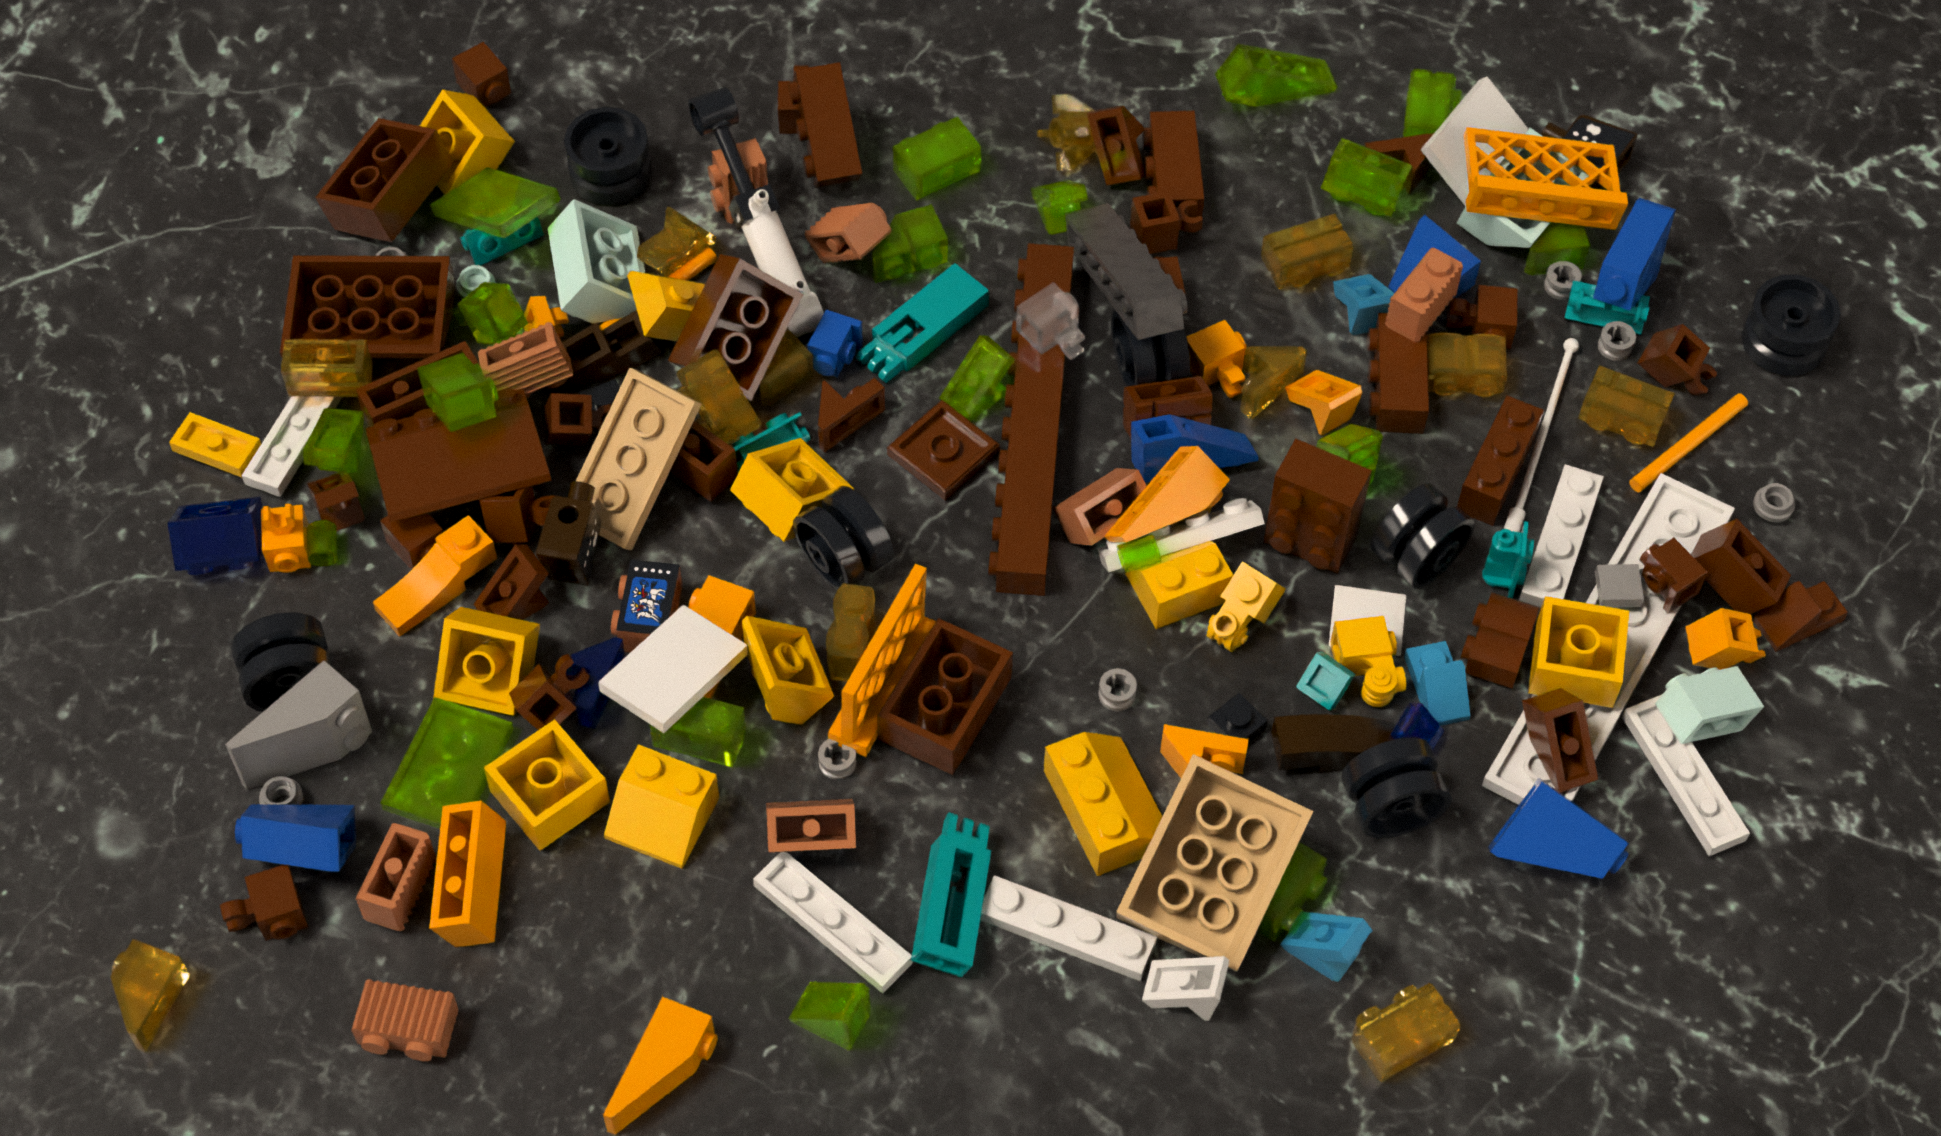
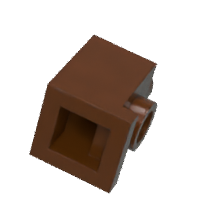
[1639,538,1708,614]

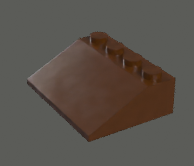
[280,255,456,358]
[365,388,552,522]

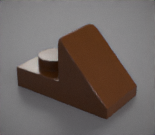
[1087,105,1146,185]
[1360,133,1434,195]
[818,377,885,453]
[307,470,364,533]
[473,544,549,620]
[1753,581,1848,652]

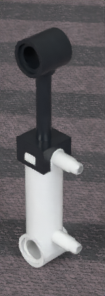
[688,87,824,341]

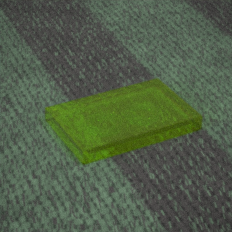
[430,167,561,238]
[380,697,514,829]

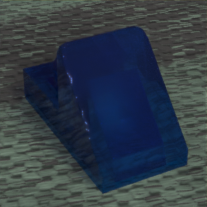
[566,637,626,729]

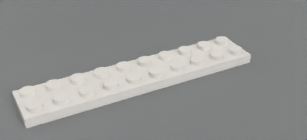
[1482,473,1735,805]

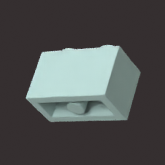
[1655,666,1764,744]

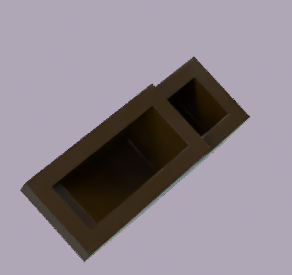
[542,310,662,394]
[1271,714,1398,773]

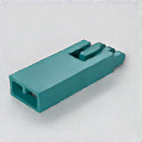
[856,263,989,383]
[911,812,991,977]

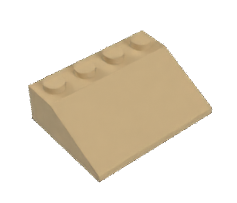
[1116,754,1313,972]

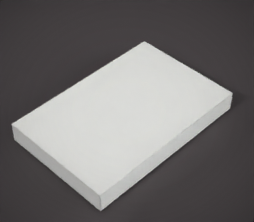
[1421,77,1529,206]
[598,605,748,733]

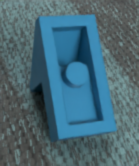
[1333,274,1394,335]
[1404,641,1471,728]
[1280,912,1372,982]

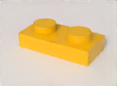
[169,412,261,478]

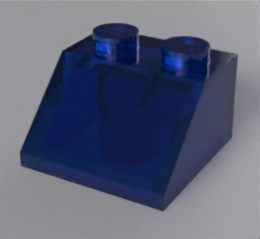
[167,496,263,575]

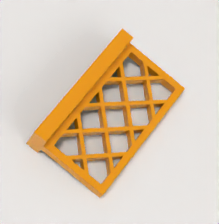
[1463,127,1628,230]
[828,564,936,757]

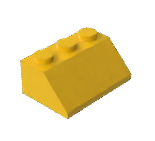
[1044,732,1163,876]

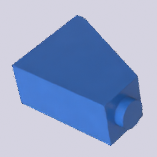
[1593,198,1676,310]
[1388,215,1481,307]
[1488,778,1629,879]
[235,804,356,871]

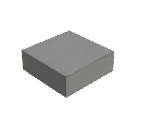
[1595,564,1644,607]

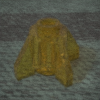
[1037,94,1096,171]

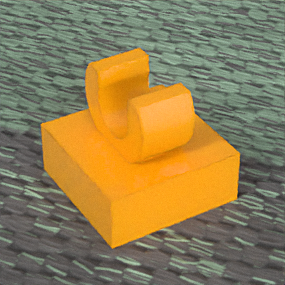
[522,296,569,338]

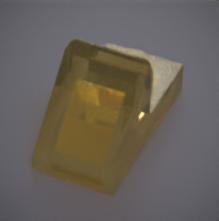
[637,206,717,277]
[1240,346,1307,420]

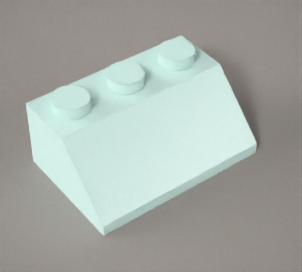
[1457,128,1589,248]
[548,199,645,324]

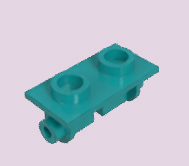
[460,202,544,266]
[1564,280,1650,335]
[731,412,811,473]
[1482,521,1534,599]

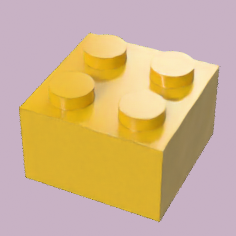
[1528,596,1629,708]
[484,719,610,851]

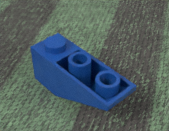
[1131,414,1258,483]

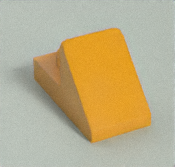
[1285,370,1363,435]
[1160,724,1249,778]

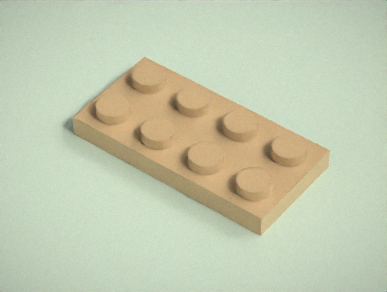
[576,368,702,550]

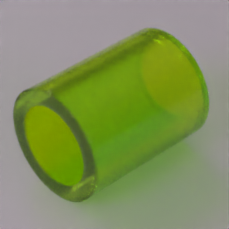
[307,520,338,567]
[1116,534,1161,573]

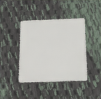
[1329,585,1406,656]

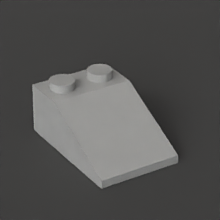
[225,660,372,790]

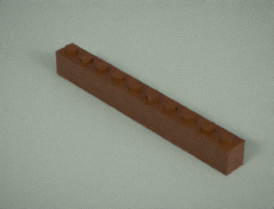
[988,243,1074,596]

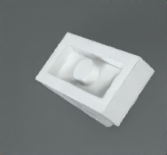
[1142,956,1229,1021]

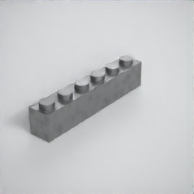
[1065,203,1188,340]

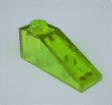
[1215,44,1337,107]

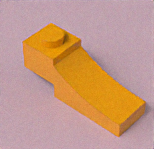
[373,515,497,637]

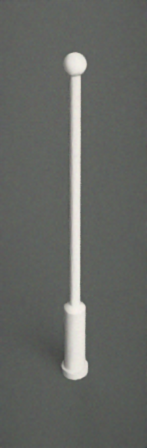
[1504,338,1579,532]

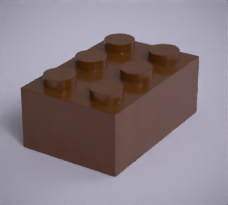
[315,118,454,242]
[668,254,804,401]
[1264,438,1372,574]
[877,618,1013,775]

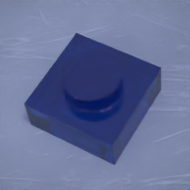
[1390,703,1444,751]

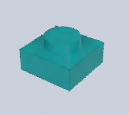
[1296,651,1356,711]

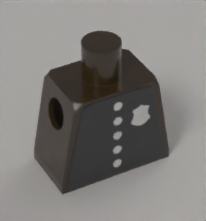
[1541,115,1638,190]
[536,481,601,586]

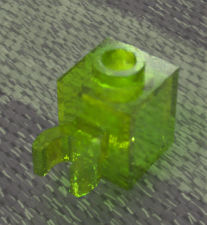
[452,282,528,344]

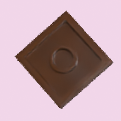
[887,400,1000,501]

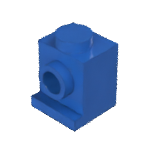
[807,310,863,377]

